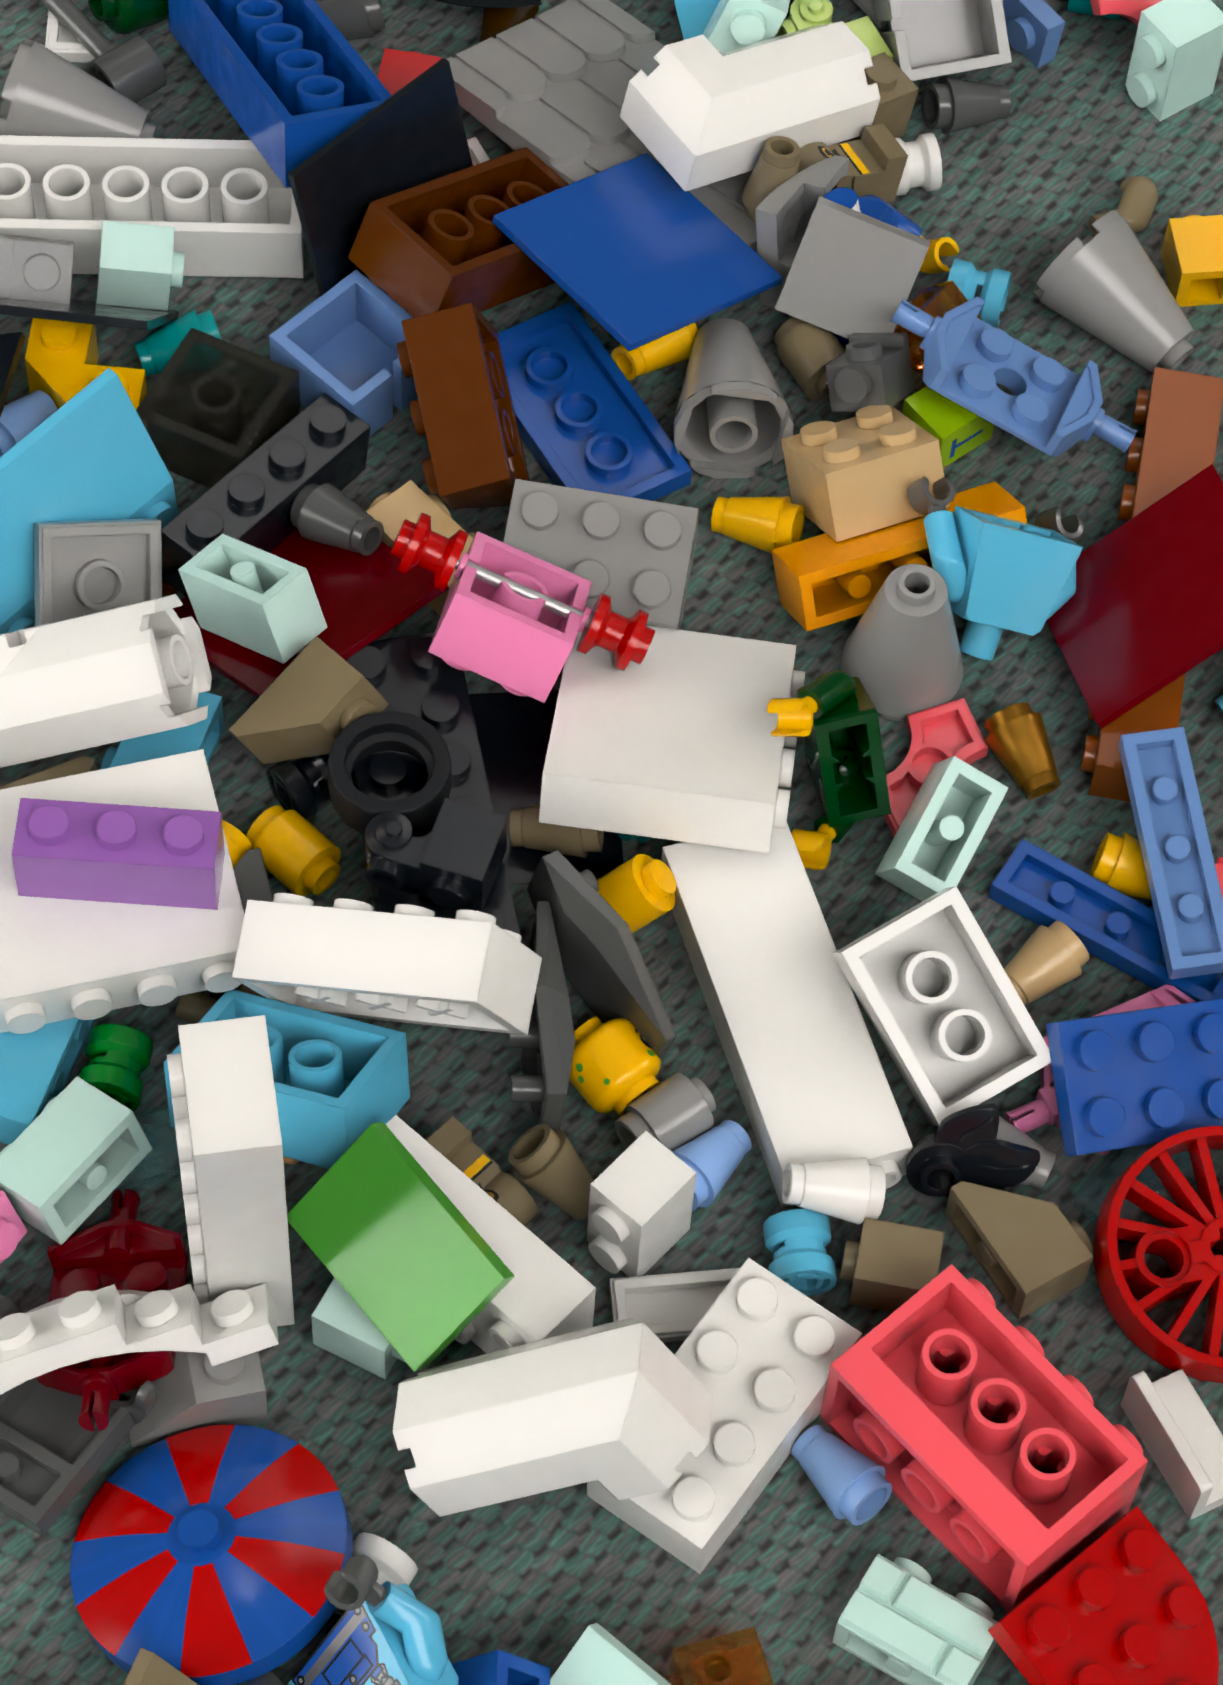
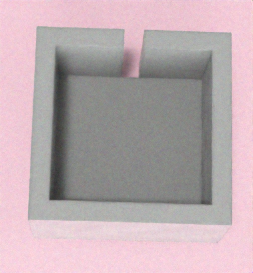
[873,0,1012,81]

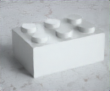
[832,886,1051,1126]

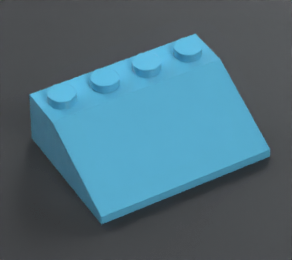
[0,368,179,635]

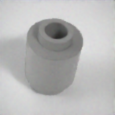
[614,1072,716,1152]

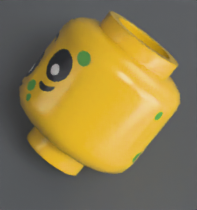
[569,1017,661,1117]

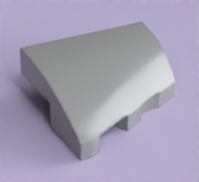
[755,155,849,308]

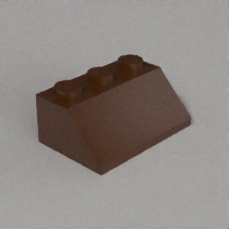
[397,302,530,509]

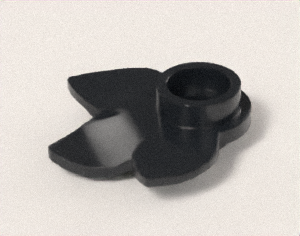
[906,1103,1040,1198]

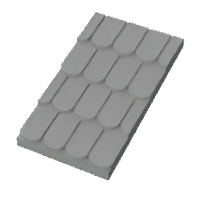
[446,0,757,253]

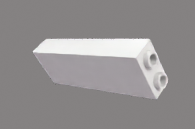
[661,822,913,1208]

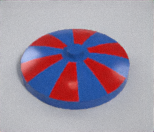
[70,1424,353,1685]

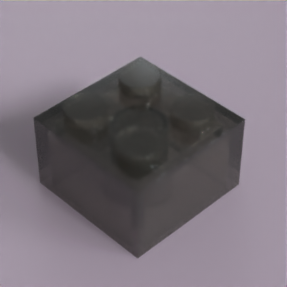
[136,327,301,488]

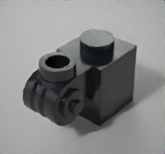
[364,798,508,912]

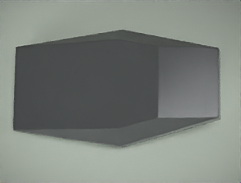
[527,850,677,1062]
[507,901,575,1130]

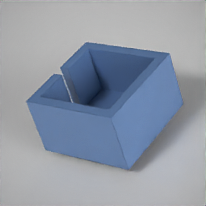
[269,269,418,437]

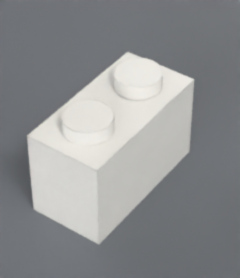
[586,1131,697,1277]

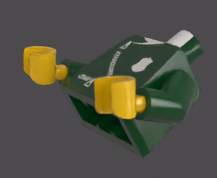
[767,671,891,870]

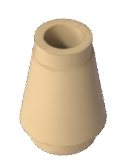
[1004,920,1090,1005]

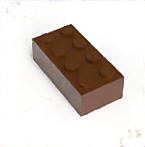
[348,147,569,318]

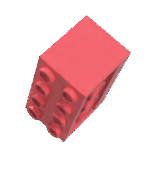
[820,1264,1148,1612]

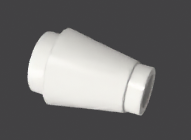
[781,1157,886,1225]

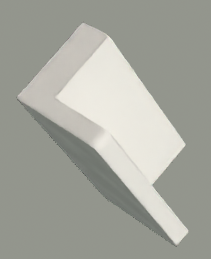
[1120,1369,1223,1520]

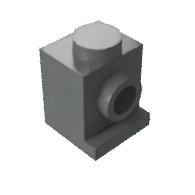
[826,333,914,412]

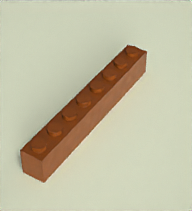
[1080,367,1223,802]

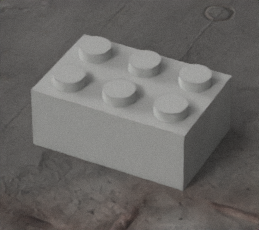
[503,479,699,630]

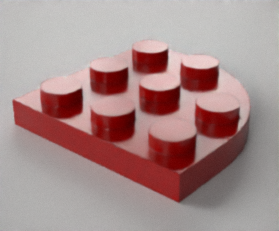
[988,1506,1219,1685]

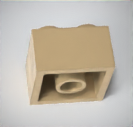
[781,405,949,542]

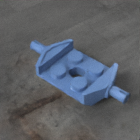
[891,296,1137,457]

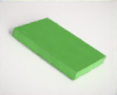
[287,1122,515,1372]

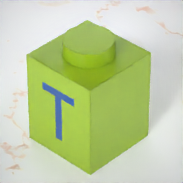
[902,386,994,468]

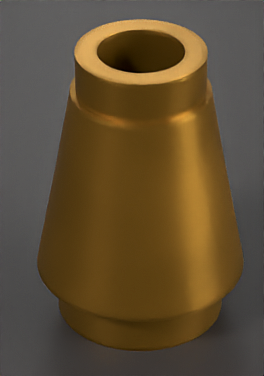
[984,702,1061,800]

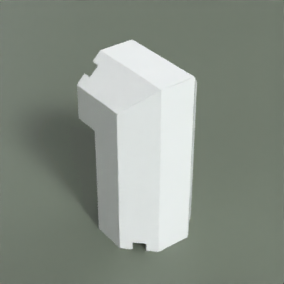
[620,21,881,192]
[0,594,212,768]
[392,1318,713,1517]

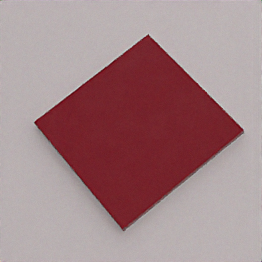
[1046,464,1223,729]
[173,529,449,699]

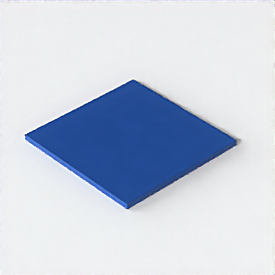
[492,153,783,351]

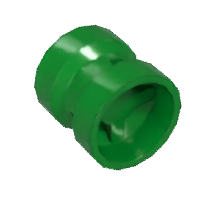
[78,1024,154,1111]

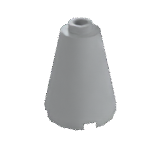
[0,38,157,138]
[1033,210,1195,373]
[673,318,794,479]
[840,564,964,721]

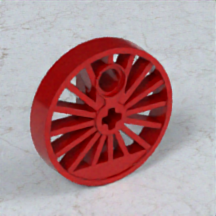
[1093,1126,1223,1383]

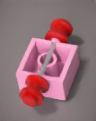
[390,513,655,703]

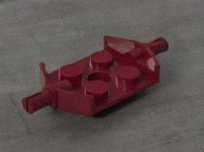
[36,1189,188,1432]

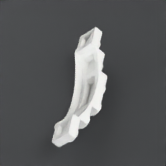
[0,1283,279,1395]

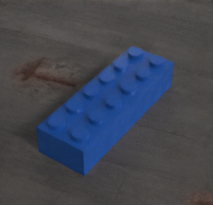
[168,0,391,188]

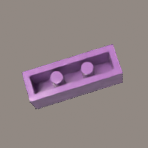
[12,798,225,910]

